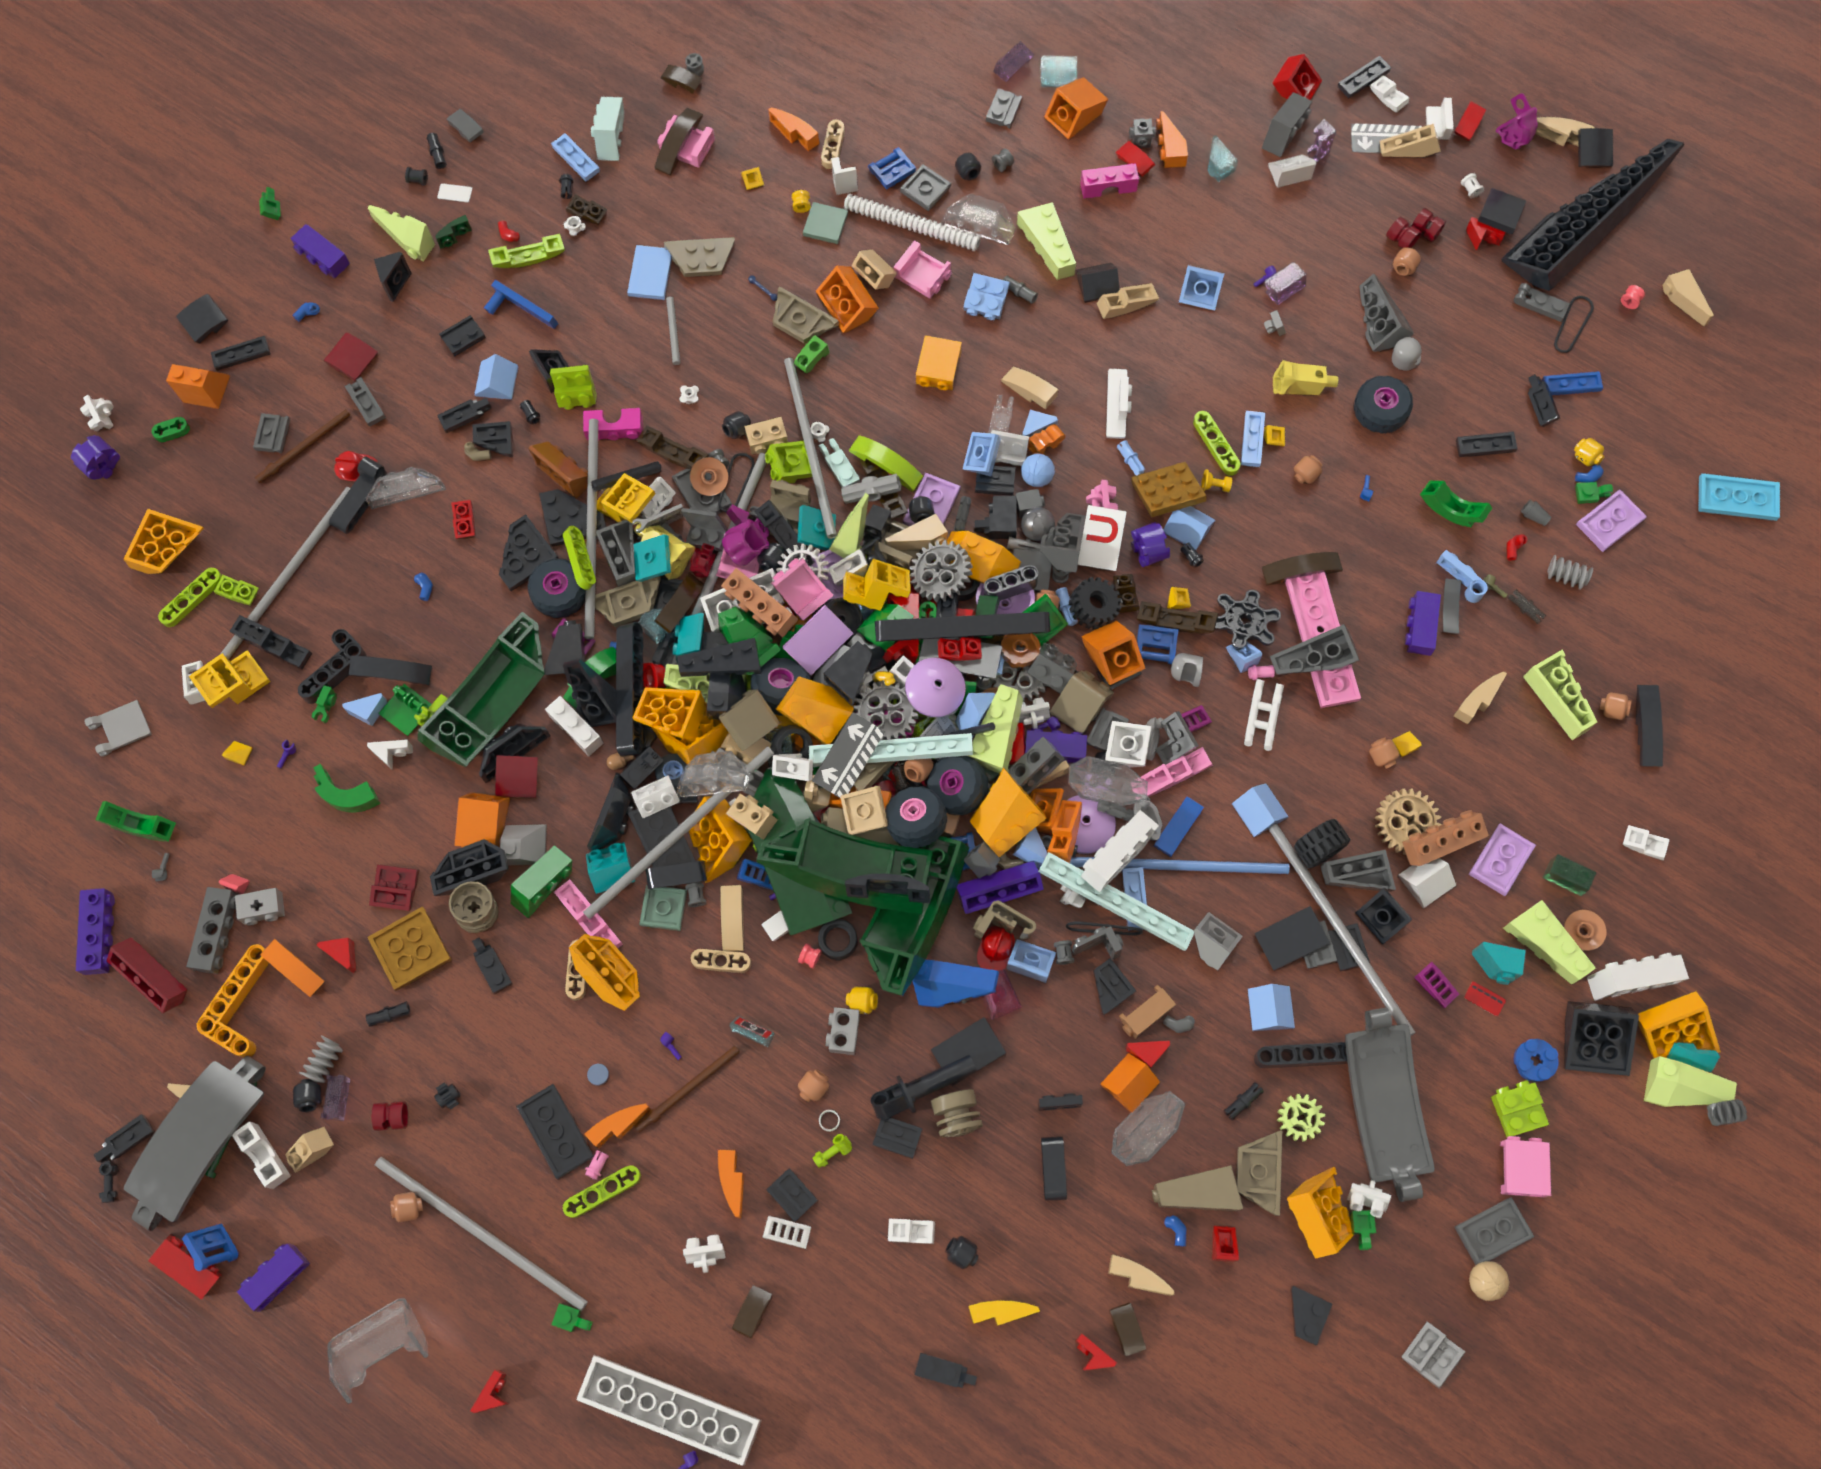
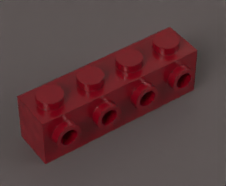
[106,937,188,1013]

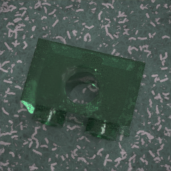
[1543,854,1597,896]

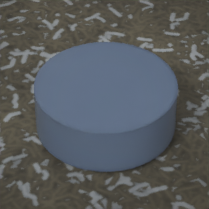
[587,1064,609,1086]

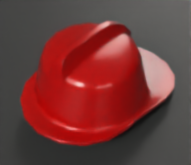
[334,451,378,482]
[643,662,667,691]
[977,926,1015,972]

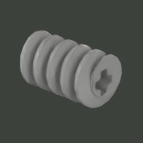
[1547,555,1593,590]
[299,1035,343,1083]

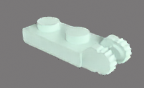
[819,438,860,487]

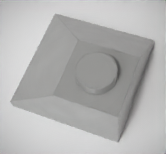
[500,824,547,865]
[1194,912,1243,970]

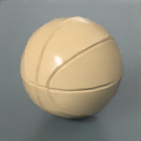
[1469,1261,1509,1301]

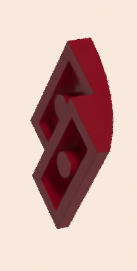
[324,332,378,381]
[495,756,538,798]
[369,864,419,911]

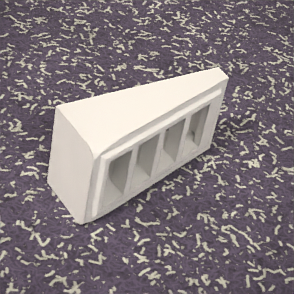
[182,660,206,704]
[763,1216,811,1249]

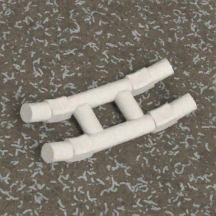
[1244,679,1284,751]

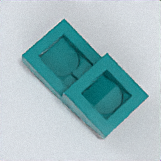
[1667,1043,1720,1072]

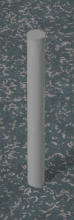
[666,297,680,365]

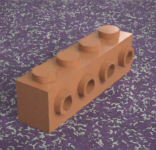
[721,568,798,637]
[1402,810,1489,866]

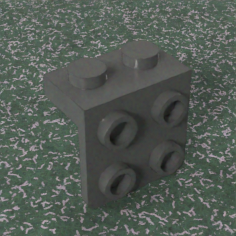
[1027,643,1077,694]
[1072,926,1124,960]

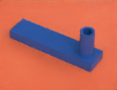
[484,280,559,329]

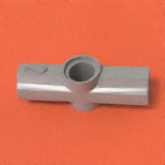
[841,474,901,504]

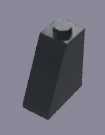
[544,620,586,675]
[823,641,872,706]

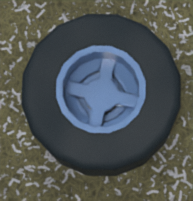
[655,753,693,792]

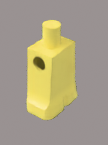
[1273,360,1338,395]
[634,524,695,579]

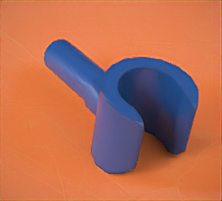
[1360,475,1374,502]

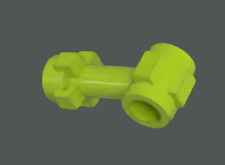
[812,1134,852,1168]

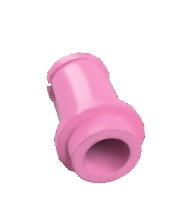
[1248,665,1275,680]
[585,1150,609,1180]

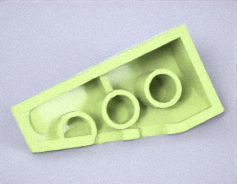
[368,205,435,261]
[829,493,869,558]
[664,664,746,703]
[1644,1056,1737,1107]

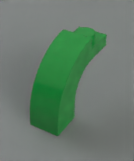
[1420,480,1492,527]
[563,647,616,709]
[313,764,381,813]
[95,801,176,842]

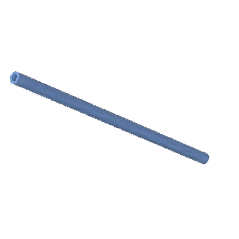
[1070,857,1289,874]

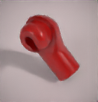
[498,221,520,242]
[1506,534,1527,561]

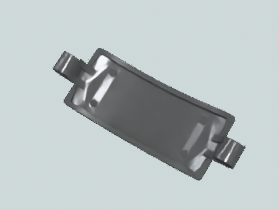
[1345,1007,1435,1202]
[124,1056,266,1231]

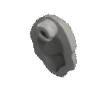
[1146,717,1164,761]
[1134,795,1162,841]

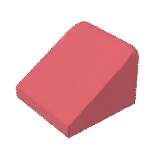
[219,874,249,894]

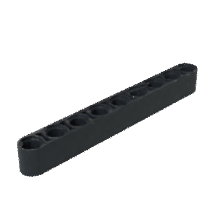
[875,612,1051,642]

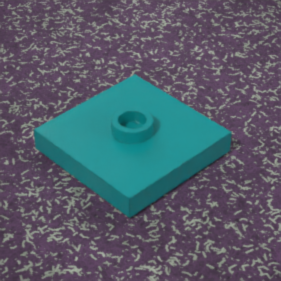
[798,505,836,551]
[634,534,671,582]

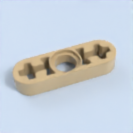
[821,120,844,169]
[565,939,587,1000]
[691,949,751,973]

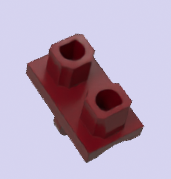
[689,543,716,578]

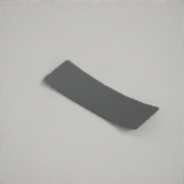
[1443,579,1461,634]

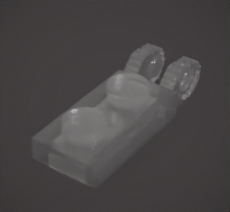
[988,395,1014,433]

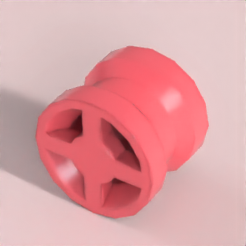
[1621,285,1645,309]
[798,943,822,969]

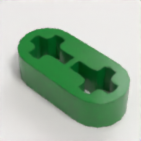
[151,417,190,442]

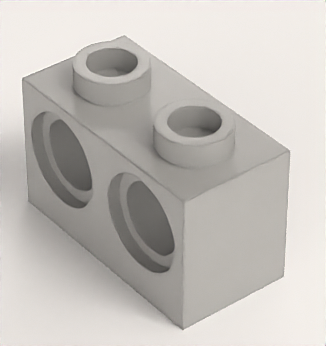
[826,1007,860,1055]

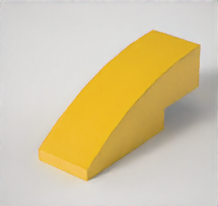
[968,1301,1039,1326]

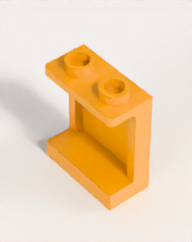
[916,336,962,390]

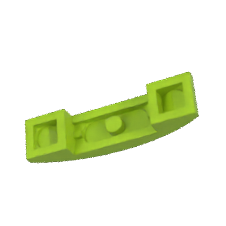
[488,234,565,268]
[849,436,923,492]

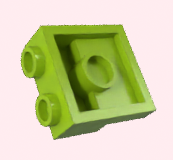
[550,365,597,410]
[765,441,813,484]
[1491,1080,1549,1137]

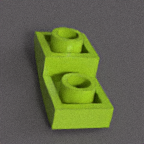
[214,575,259,605]

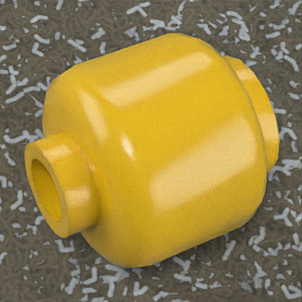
[1574,438,1605,466]
[846,987,878,1014]

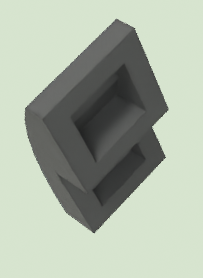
[447,109,484,142]

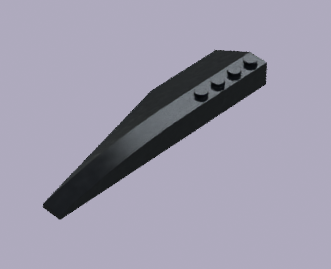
[1501,139,1684,291]

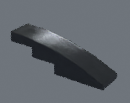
[229,615,312,669]
[1635,685,1663,767]

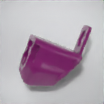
[1496,93,1538,149]
[722,518,769,566]

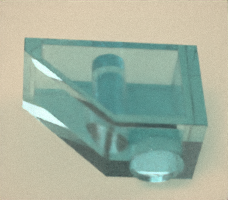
[1207,135,1238,182]
[638,609,685,644]

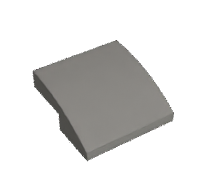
[1402,1322,1465,1389]

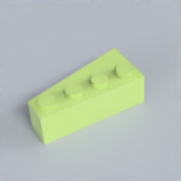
[1017,202,1076,280]
[1524,649,1597,741]
[967,684,1023,774]
[1503,900,1596,984]

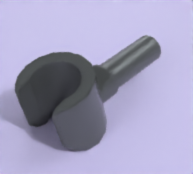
[152,853,170,881]

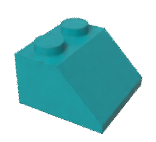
[673,613,705,662]
[1472,942,1526,985]

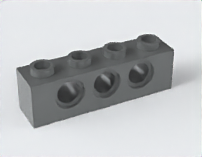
[987,737,1065,795]
[186,887,238,974]

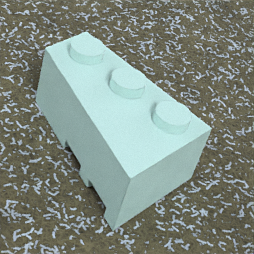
[591,97,624,161]

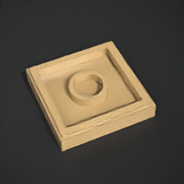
[840,786,888,835]

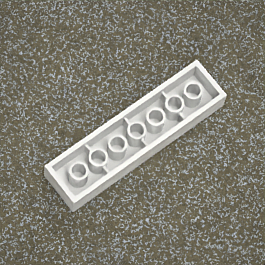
[576,1356,761,1466]

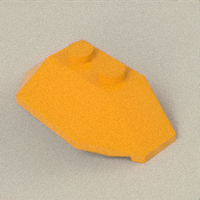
[947,531,1021,584]
[569,934,640,1010]

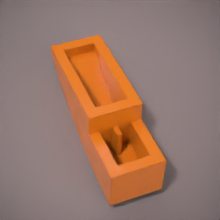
[768,108,819,151]
[1047,800,1082,863]
[260,939,324,997]
[584,1103,651,1148]
[718,1150,744,1219]

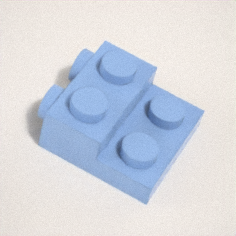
[964,273,1010,320]

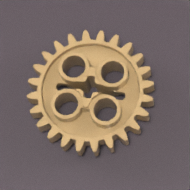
[1375,788,1442,855]

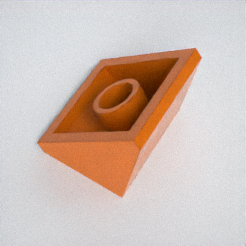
[1030,788,1064,835]
[1100,1053,1160,1113]

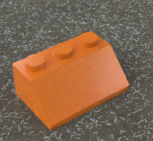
[816,265,879,333]

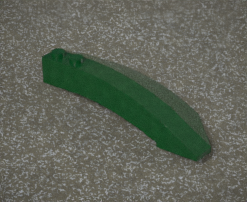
[418,612,544,767]
[747,767,852,936]
[757,817,933,915]
[859,836,970,996]

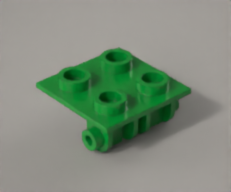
[378,684,432,736]

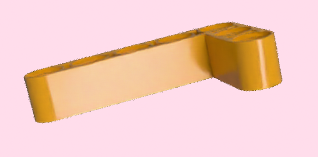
[197,944,269,1058]

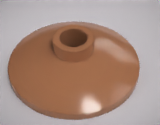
[690,457,728,496]
[1564,910,1606,951]

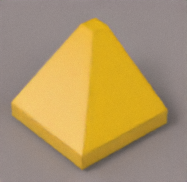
[741,167,764,190]
[1263,425,1285,446]
[1167,587,1191,610]
[1392,731,1422,757]
[222,741,253,766]

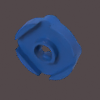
[1514,1039,1558,1082]

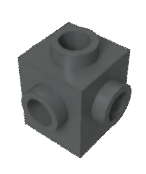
[1129,118,1156,148]

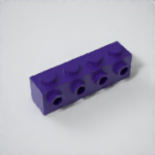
[957,861,1044,914]
[76,888,115,975]

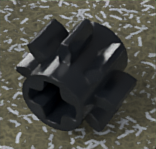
[434,1082,461,1109]

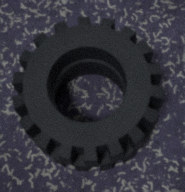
[1293,819,1351,868]

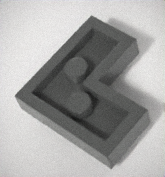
[1155,711,1199,765]

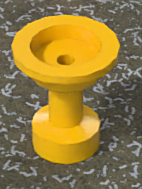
[1201,469,1232,492]

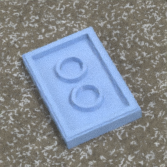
[627,245,672,300]

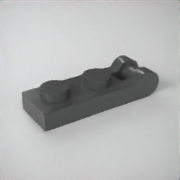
[1513,283,1570,322]
[345,377,386,427]

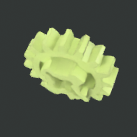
[1277,1094,1325,1142]

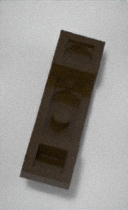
[654,107,703,176]
[636,425,709,470]
[859,459,908,520]
[1262,552,1343,586]
[654,572,704,633]
[1137,601,1218,633]

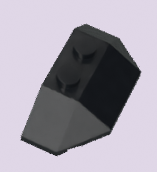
[479,724,551,783]
[587,772,635,852]
[430,839,509,896]

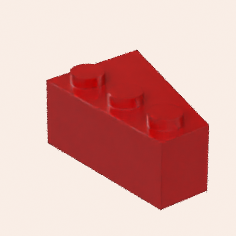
[148,1234,221,1300]

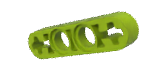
[1193,411,1240,476]
[563,526,596,590]
[158,568,222,627]
[563,1166,641,1218]

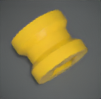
[792,190,811,213]

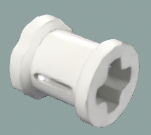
[1461,173,1484,198]

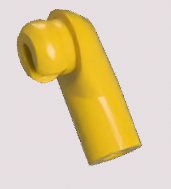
[872,671,895,686]

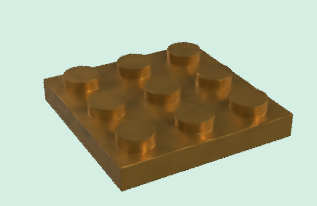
[1131,462,1206,517]
[367,906,452,991]

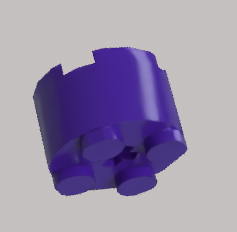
[71,435,120,480]
[1131,522,1170,567]

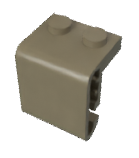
[763,480,811,536]
[879,520,922,574]
[1049,670,1114,734]
[719,689,780,751]
[973,901,1036,940]

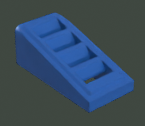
[737,859,773,890]

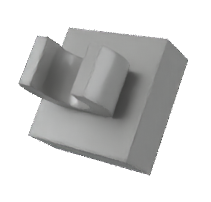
[1264,310,1286,336]

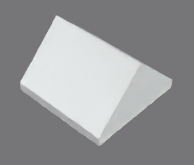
[1268,155,1316,188]
[1105,721,1152,768]
[1398,858,1456,909]

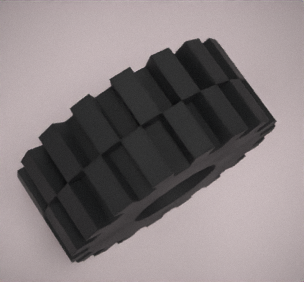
[1069,577,1122,630]

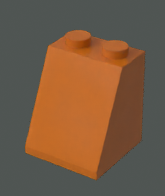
[1044,77,1108,139]
[166,364,230,409]
[1081,620,1146,685]
[454,792,510,848]

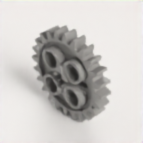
[910,540,973,602]
[991,645,1048,702]
[853,681,919,740]

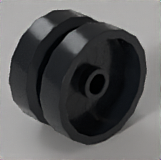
[812,597,863,641]

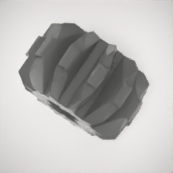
[1707,1099,1747,1126]

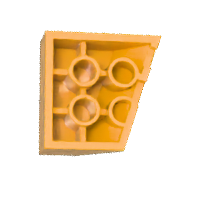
[124,509,204,574]
[776,676,855,745]
[633,688,707,739]
[652,703,729,768]
[970,768,1046,857]
[689,796,752,883]
[1638,991,1720,1058]
[1287,1167,1355,1259]

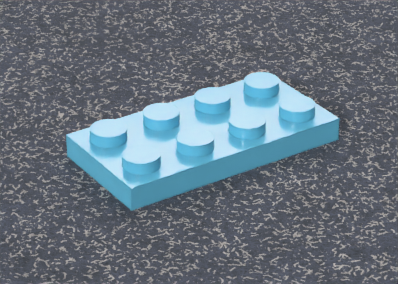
[1698,473,1780,521]

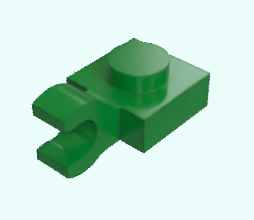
[259,187,281,220]
[1575,482,1613,504]
[312,686,337,724]
[1350,1211,1376,1250]
[551,1303,593,1332]

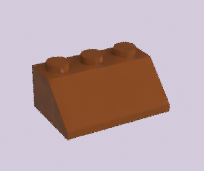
[528,441,588,499]

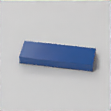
[1542,371,1603,395]
[1154,797,1204,857]

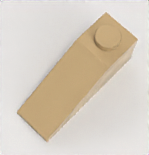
[1380,123,1441,157]
[1662,269,1714,326]
[885,514,948,550]

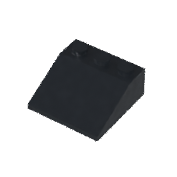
[1564,1001,1639,1076]

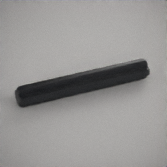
[591,461,662,491]

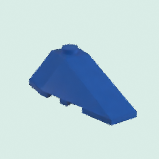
[913,960,999,1008]

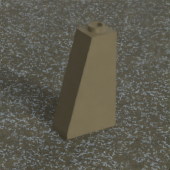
[821,807,899,846]
[1152,1166,1243,1211]

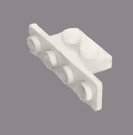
[1106,369,1132,439]

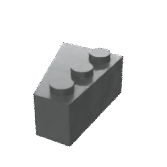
[1262,92,1313,157]
[595,520,636,587]
[1320,849,1396,892]

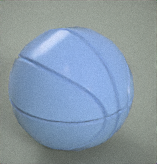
[1021,454,1055,487]

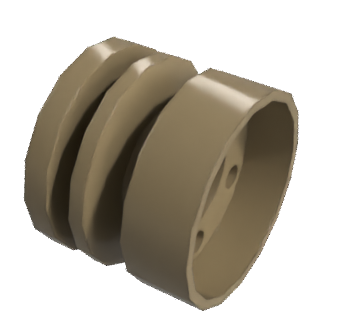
[449,881,499,933]
[931,1089,983,1138]

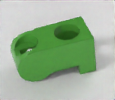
[794,335,830,373]

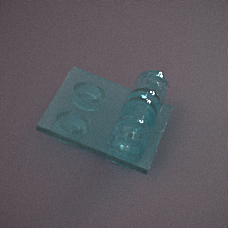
[1041,56,1077,87]

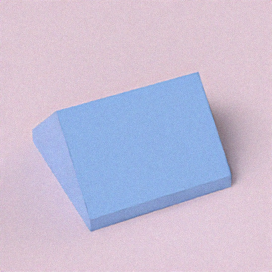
[1179,265,1224,310]
[475,354,518,400]
[963,432,1001,476]
[1163,506,1215,550]
[955,693,995,738]
[1232,784,1288,837]
[1007,939,1056,983]
[1248,984,1295,1031]

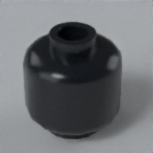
[955,152,981,180]
[722,411,751,439]
[909,496,935,523]
[757,543,785,571]
[293,1079,322,1112]
[945,1236,979,1269]

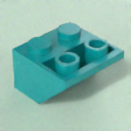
[586,842,635,894]

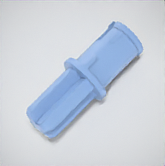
[1117,440,1145,475]
[1056,587,1078,626]

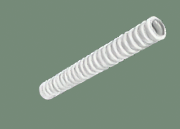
[844,194,980,251]

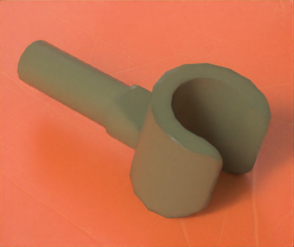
[1483,574,1508,598]

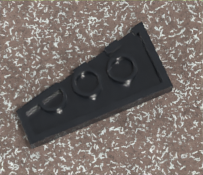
[677,638,762,677]

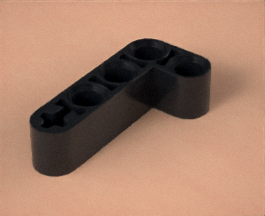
[329,456,388,534]
[297,629,367,704]

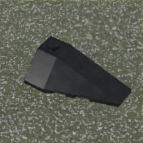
[707,643,747,720]
[563,659,616,728]

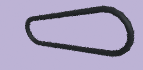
[1554,296,1594,353]
[718,453,755,512]
[1065,921,1143,936]

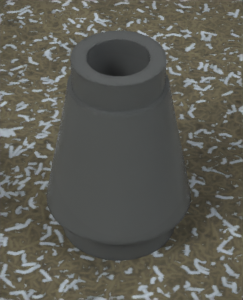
[1521,499,1551,526]

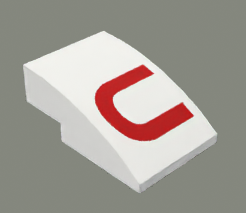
[1078,505,1126,571]

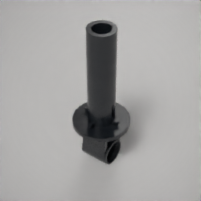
[870,1055,977,1120]

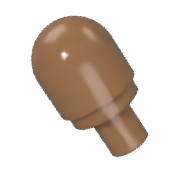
[607,753,635,770]

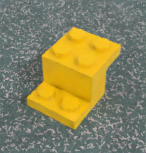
[597,473,656,523]
[843,559,910,611]
[189,650,271,708]

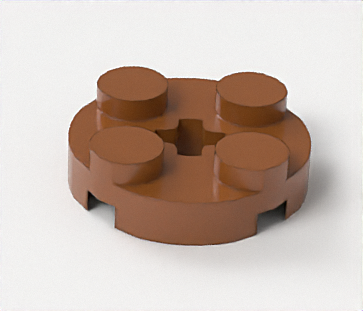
[1001,634,1040,668]

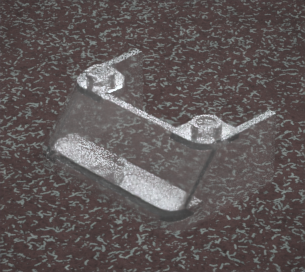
[327,1298,429,1404]

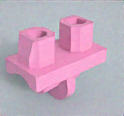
[1086,480,1118,510]

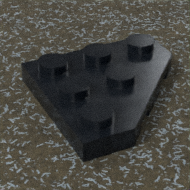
[539,489,606,547]
[499,514,559,591]

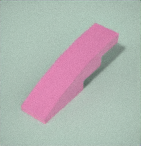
[1129,747,1213,799]
[554,879,623,948]

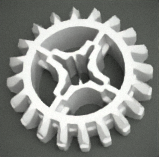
[777,544,830,586]

